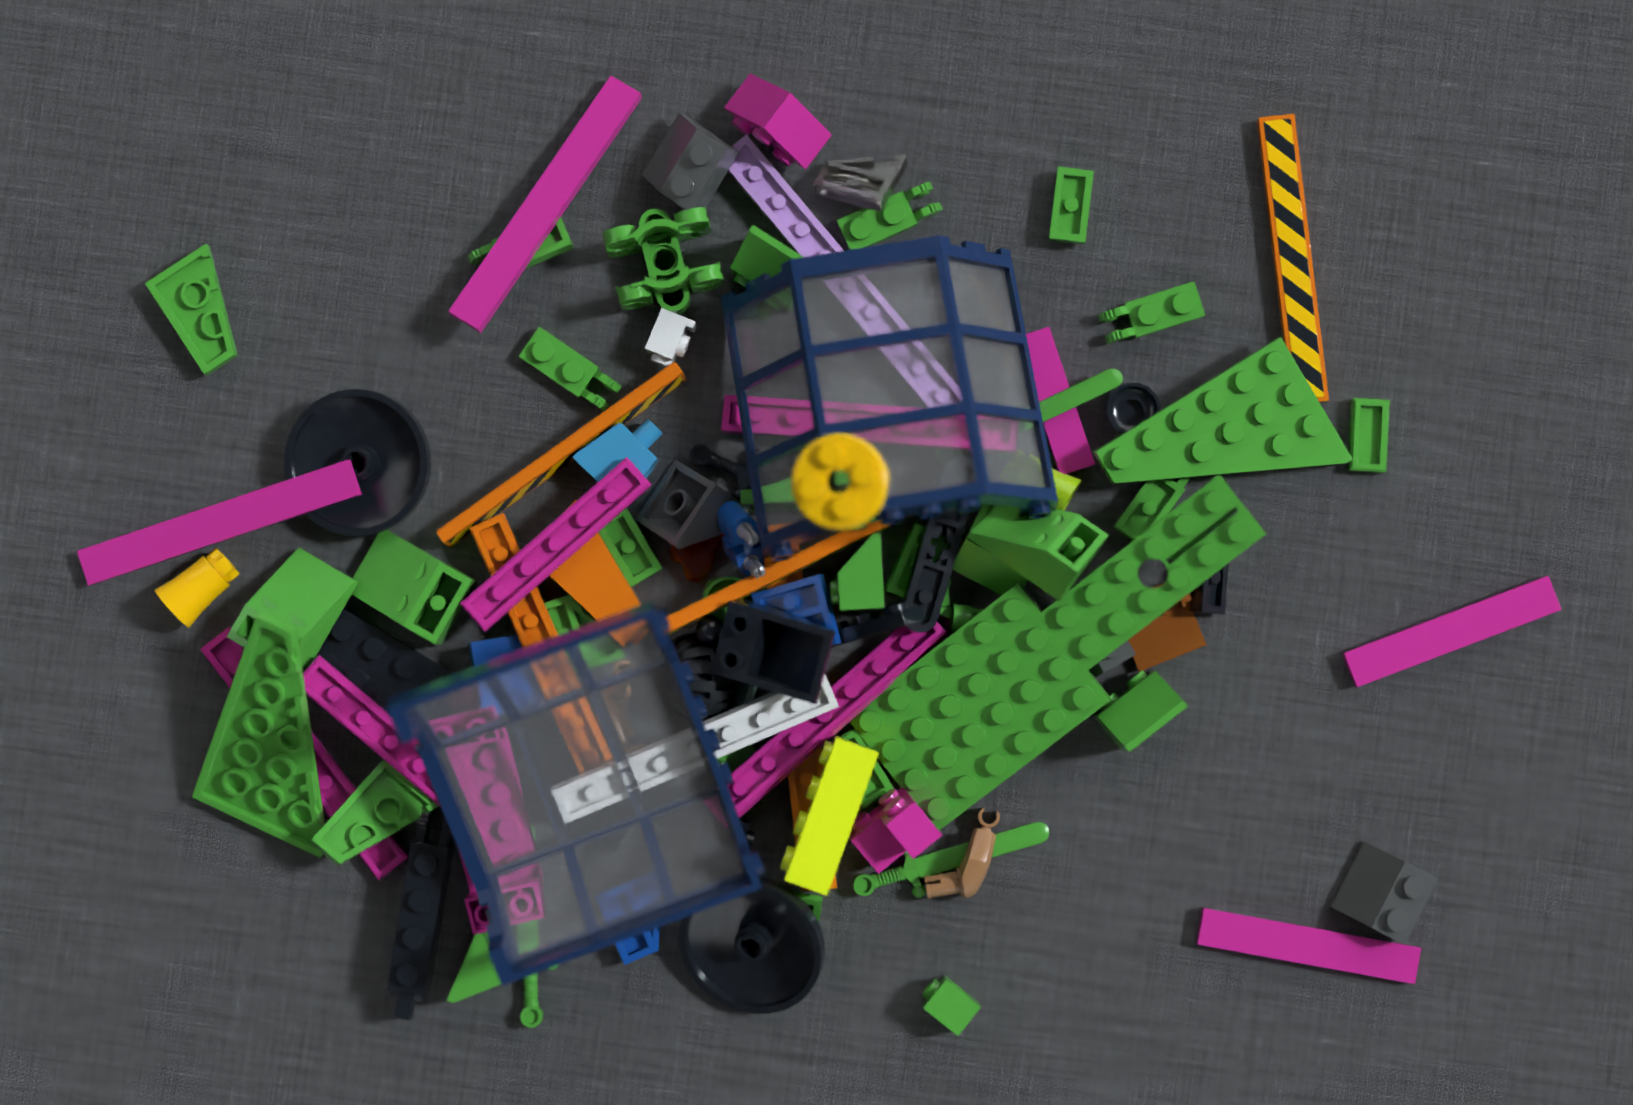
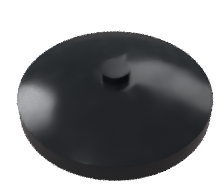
[284,389,431,536]
[679,876,825,1014]

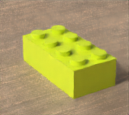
[780,736,879,896]

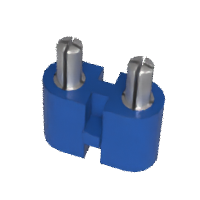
[717,501,765,578]

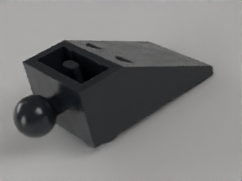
[696,599,836,704]

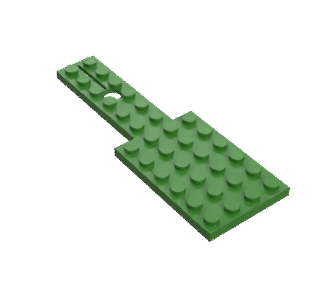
[850,474,1266,831]

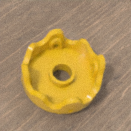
[791,433,890,531]

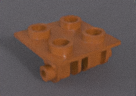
[1128,583,1207,672]

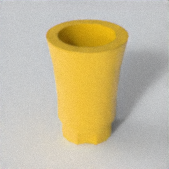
[154,548,240,628]

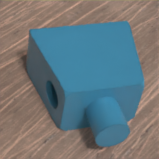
[573,418,663,482]

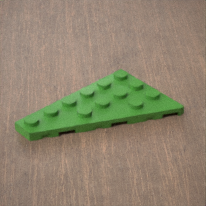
[1093,337,1353,483]
[192,611,325,858]

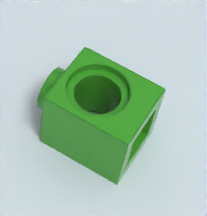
[921,975,981,1036]

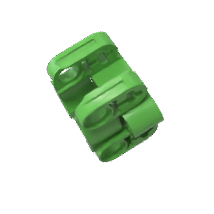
[602,207,725,315]

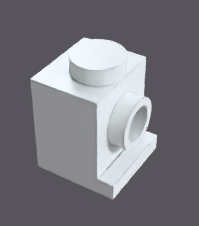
[645,308,697,367]

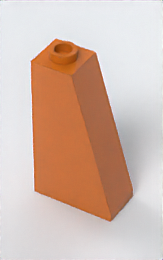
[550,499,649,644]

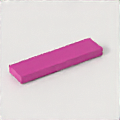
[1016,327,1095,474]

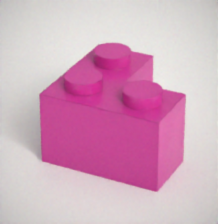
[724,73,832,169]
[849,787,942,874]

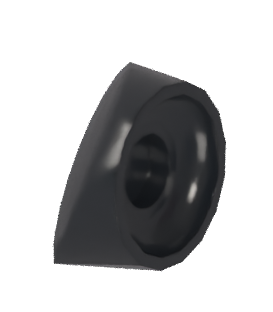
[1105,383,1161,434]

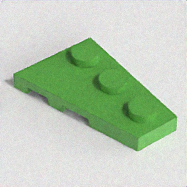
[145,244,238,376]
[310,759,440,866]

